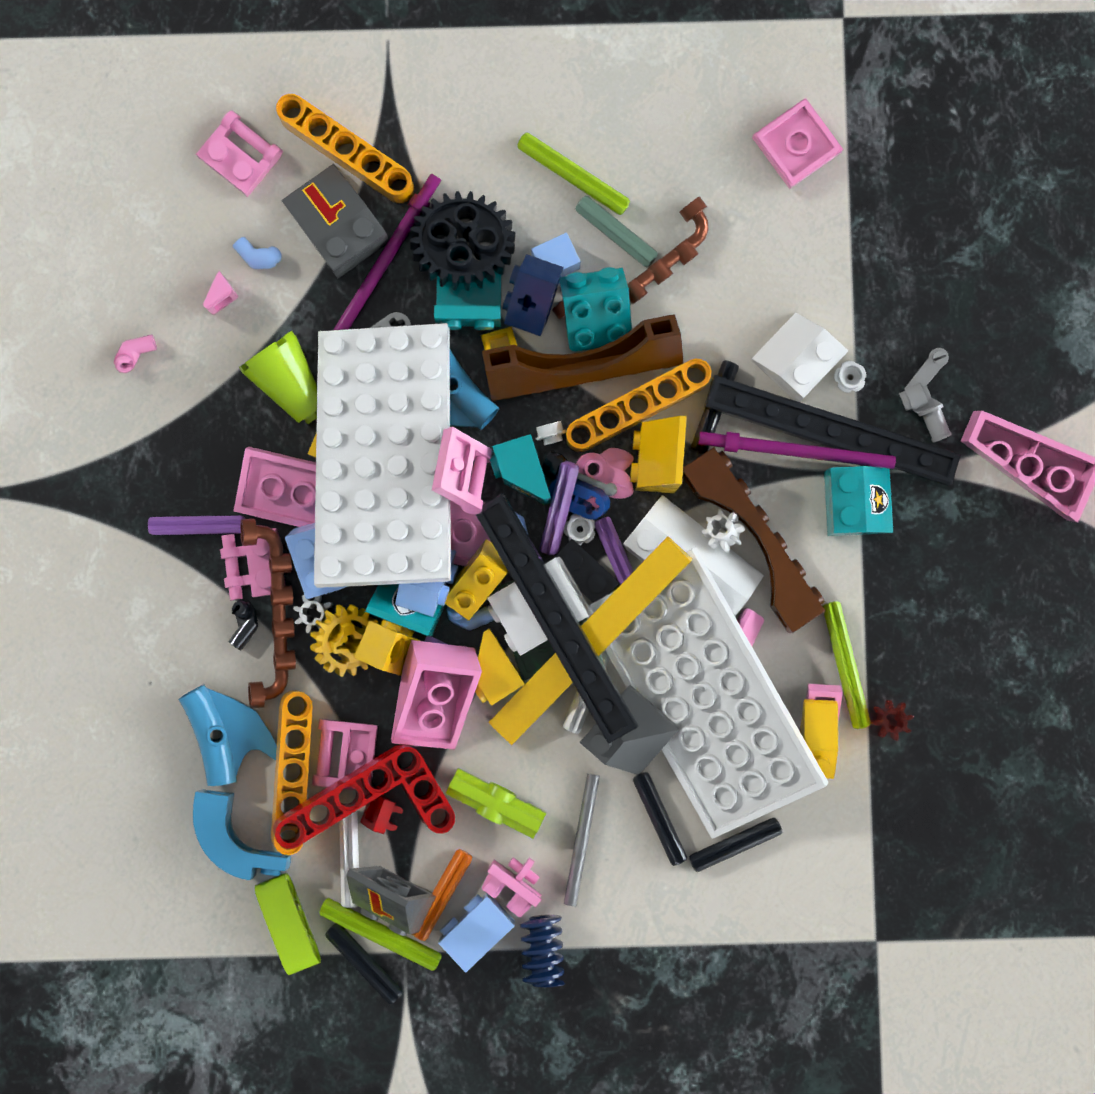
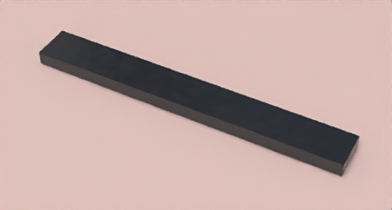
[704,375,961,486]
[476,493,638,744]

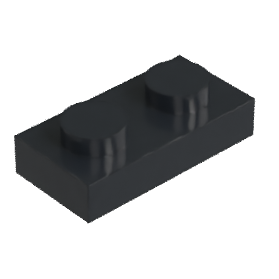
[553,539,619,603]

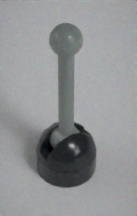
[542,451,617,496]

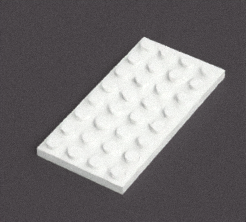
[314,323,451,588]
[587,547,828,839]

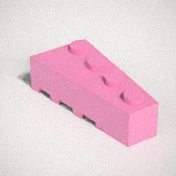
[961,411,1095,523]

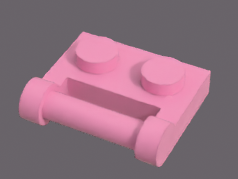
[196,110,283,197]
[432,427,493,514]
[312,719,378,790]

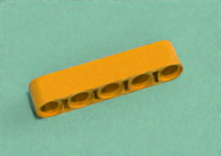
[276,94,414,203]
[566,358,712,452]
[271,690,313,855]

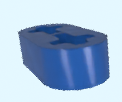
[549,479,610,520]

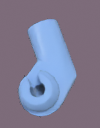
[233,237,282,269]
[447,605,494,631]

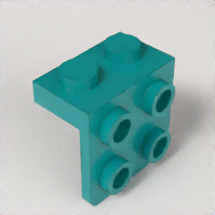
[434,261,502,330]
[559,267,632,352]

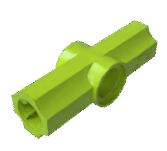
[445,768,546,839]

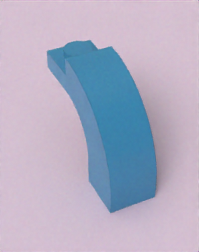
[193,789,292,880]

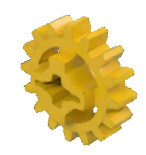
[310,604,378,677]

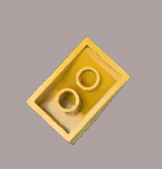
[630,416,687,493]

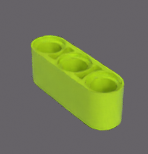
[255,873,321,975]

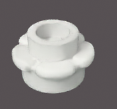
[834,361,866,393]
[536,421,567,446]
[564,514,595,545]

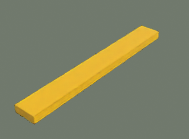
[488,536,692,745]

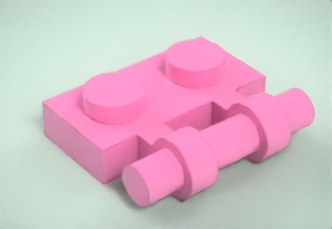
[220,528,286,601]

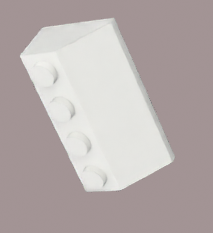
[622,495,764,616]

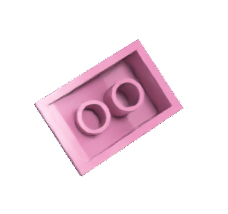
[391,640,482,750]

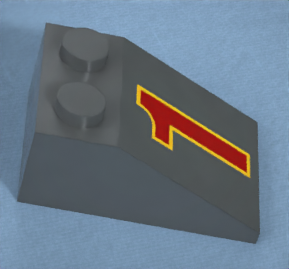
[281,163,389,279]
[346,866,436,936]

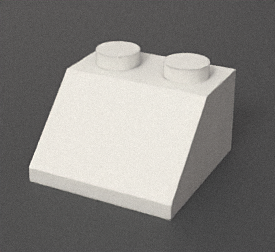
[751,313,848,402]

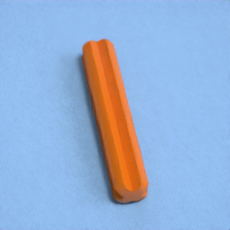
[412,849,472,941]

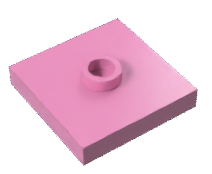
[752,98,843,189]

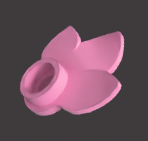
[576,448,634,508]

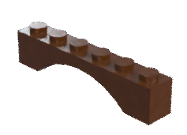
[482,314,684,401]
[682,447,825,633]

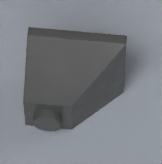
[580,685,680,775]

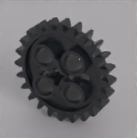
[410,191,515,291]

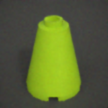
[239,331,317,424]

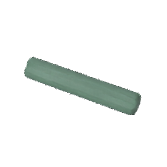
[575,196,658,267]

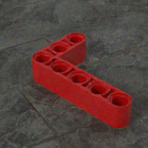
[273,744,455,849]

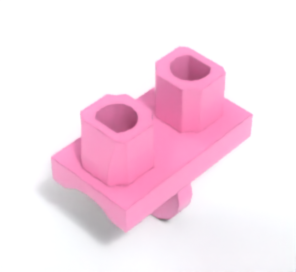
[481,857,542,917]

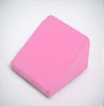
[203,271,238,315]
[737,608,764,646]

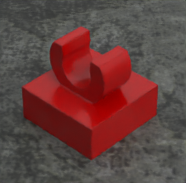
[360,795,403,834]

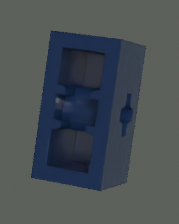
[502,254,564,336]

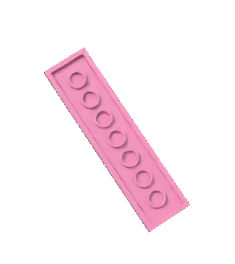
[234,447,492,566]

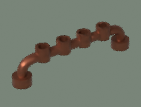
[552,196,709,320]
[240,519,296,709]

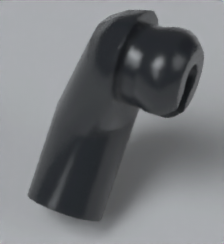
[228,600,258,651]

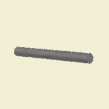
[564,773,600,907]

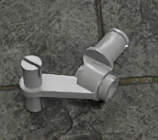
[899,348,952,442]

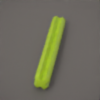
[517,132,630,215]
[823,601,871,729]
[319,898,442,971]

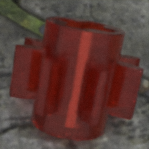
[871,699,914,741]

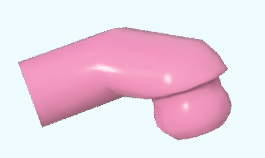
[114,335,157,373]

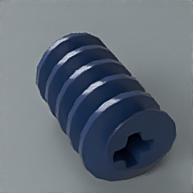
[520,914,565,987]

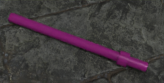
[333,174,442,330]
[698,432,896,469]

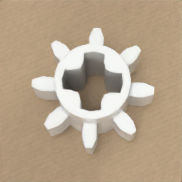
[702,509,745,552]
[293,595,333,633]

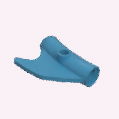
[450,349,499,430]
[178,684,277,786]

